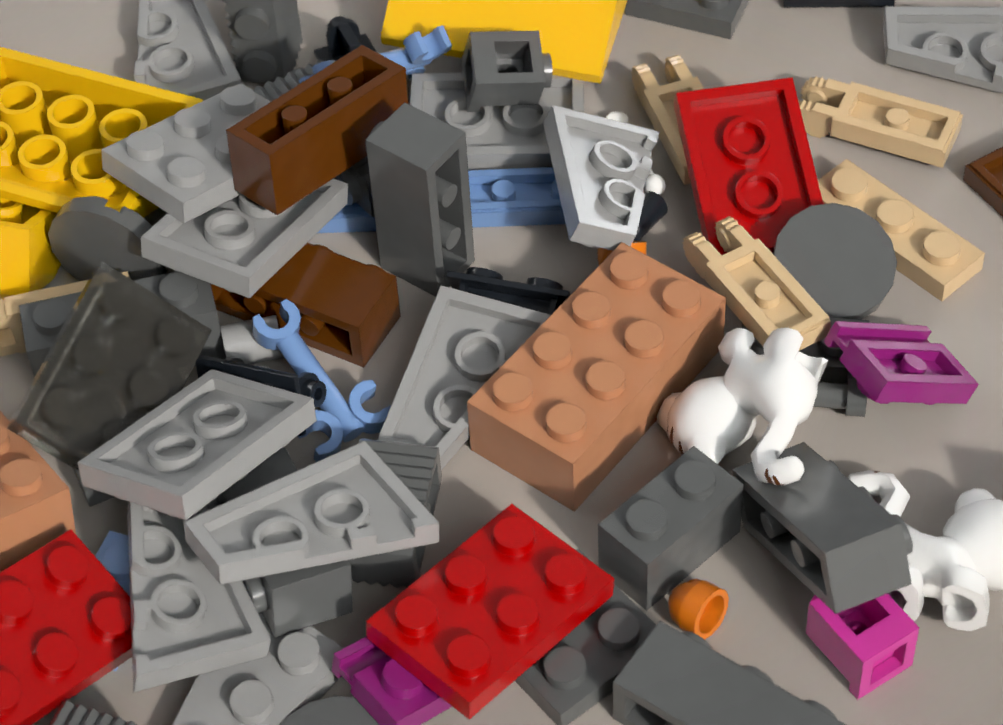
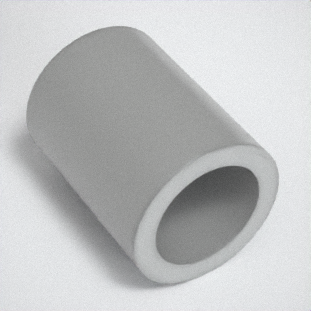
[220,315,284,364]

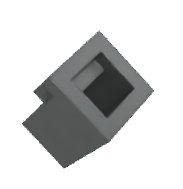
[461,30,553,112]

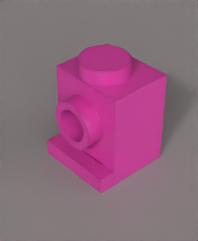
[806,593,919,700]

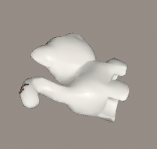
[657,328,828,486]
[847,470,1003,631]

